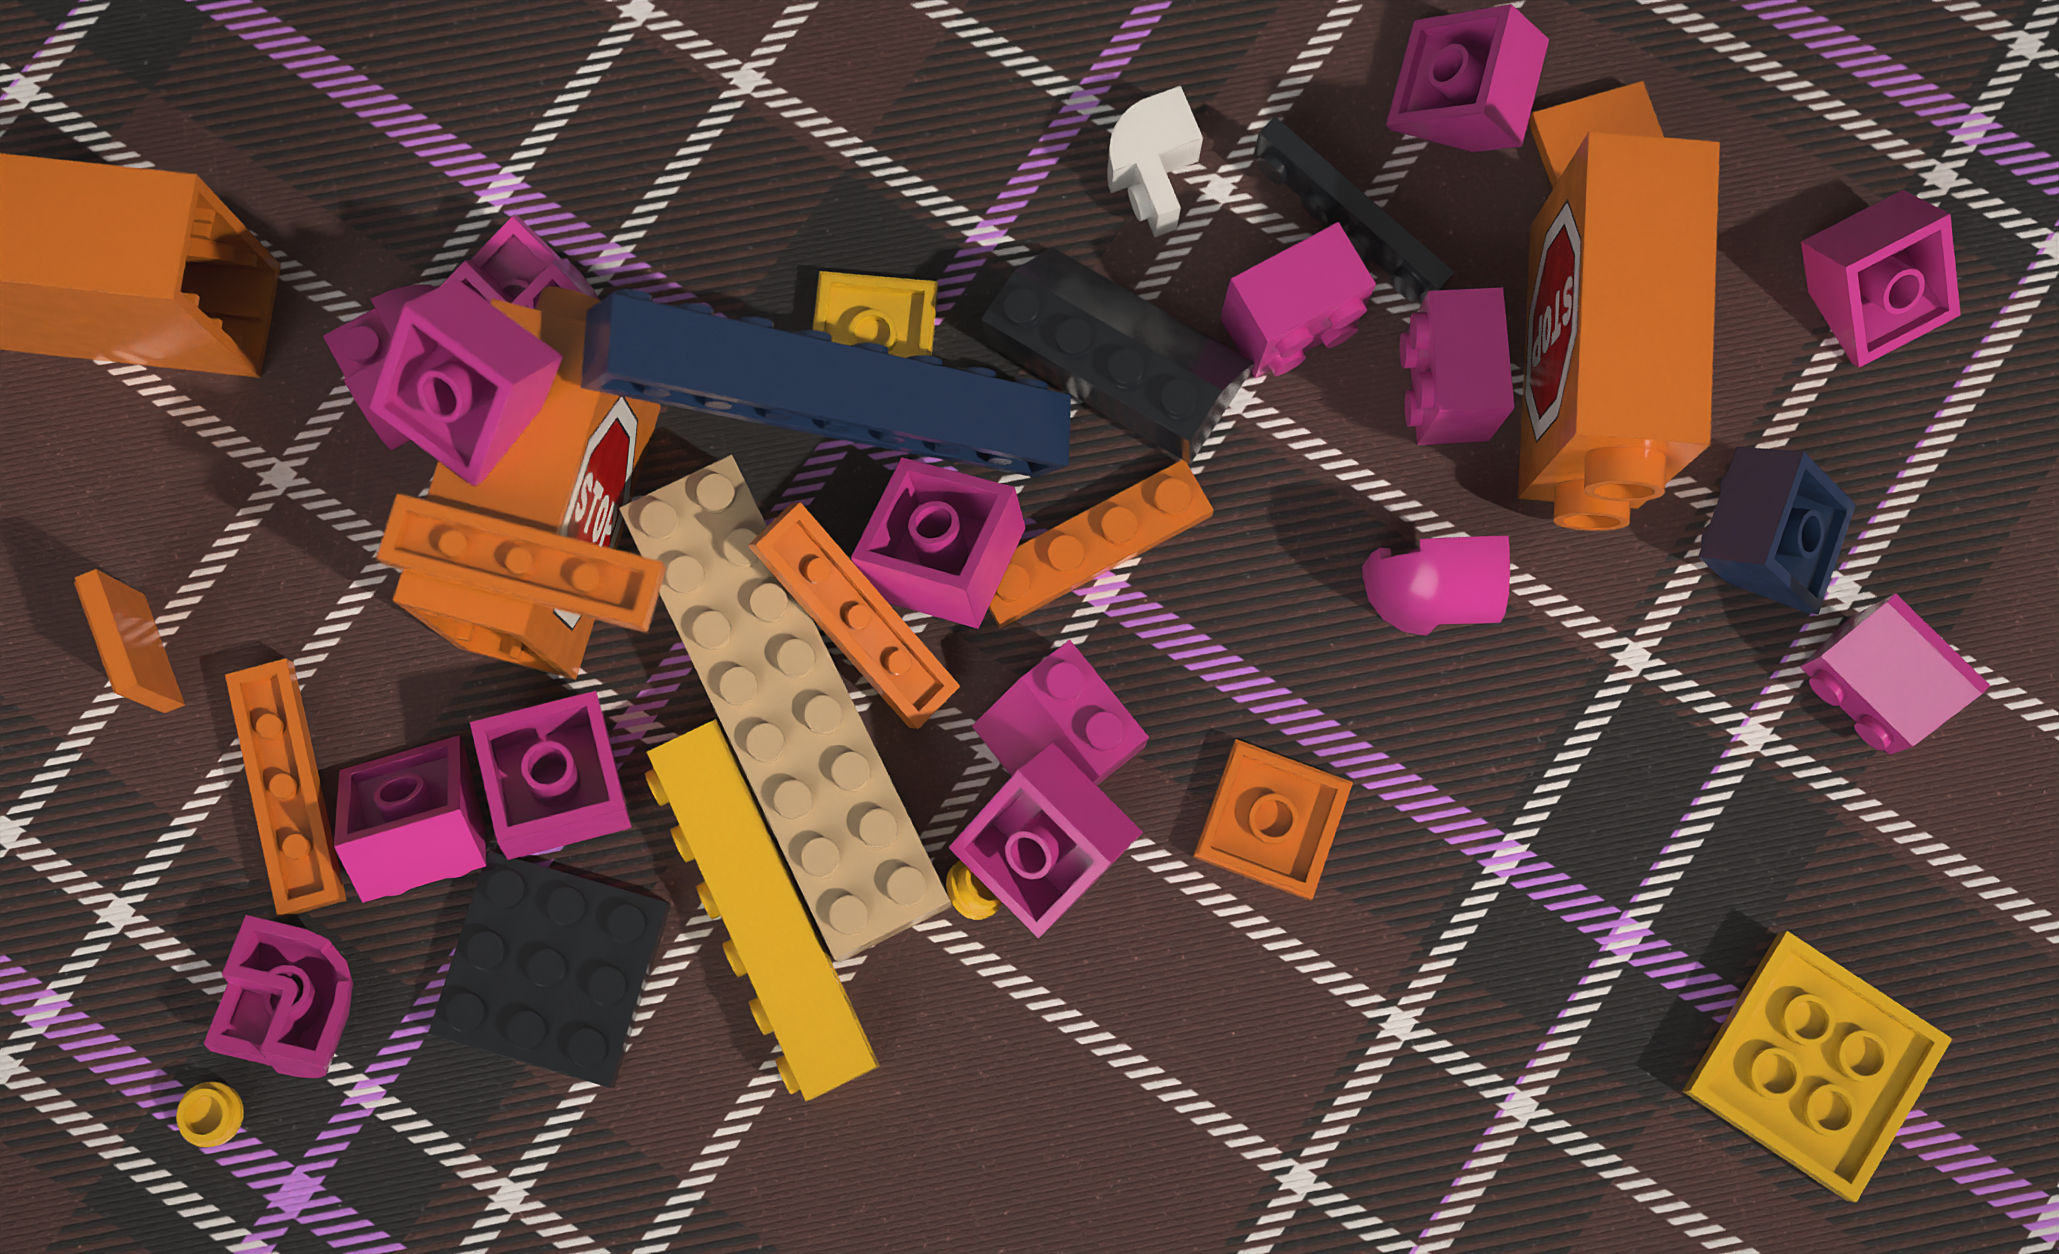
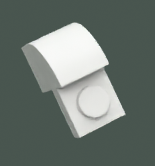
[1107,86,1203,237]

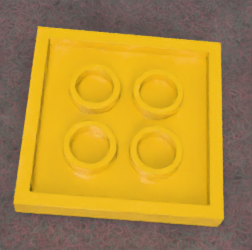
[1682,931,1952,1202]

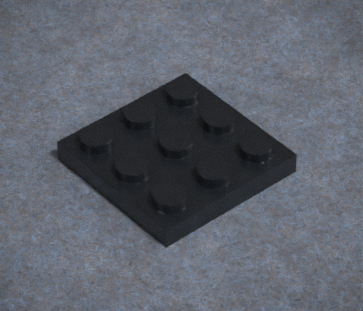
[427,851,671,1088]

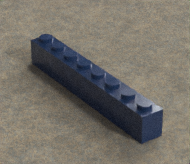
[581,289,1071,478]

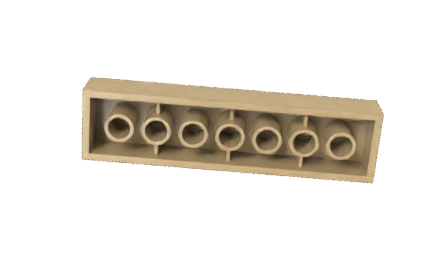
[619,455,952,962]

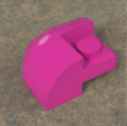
[441,216,599,309]
[323,284,436,451]
[1362,536,1510,636]
[203,915,353,1078]

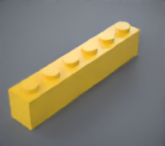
[645,719,880,1101]

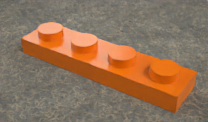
[988,460,1214,629]
[376,494,666,633]
[747,502,960,729]
[225,658,347,917]

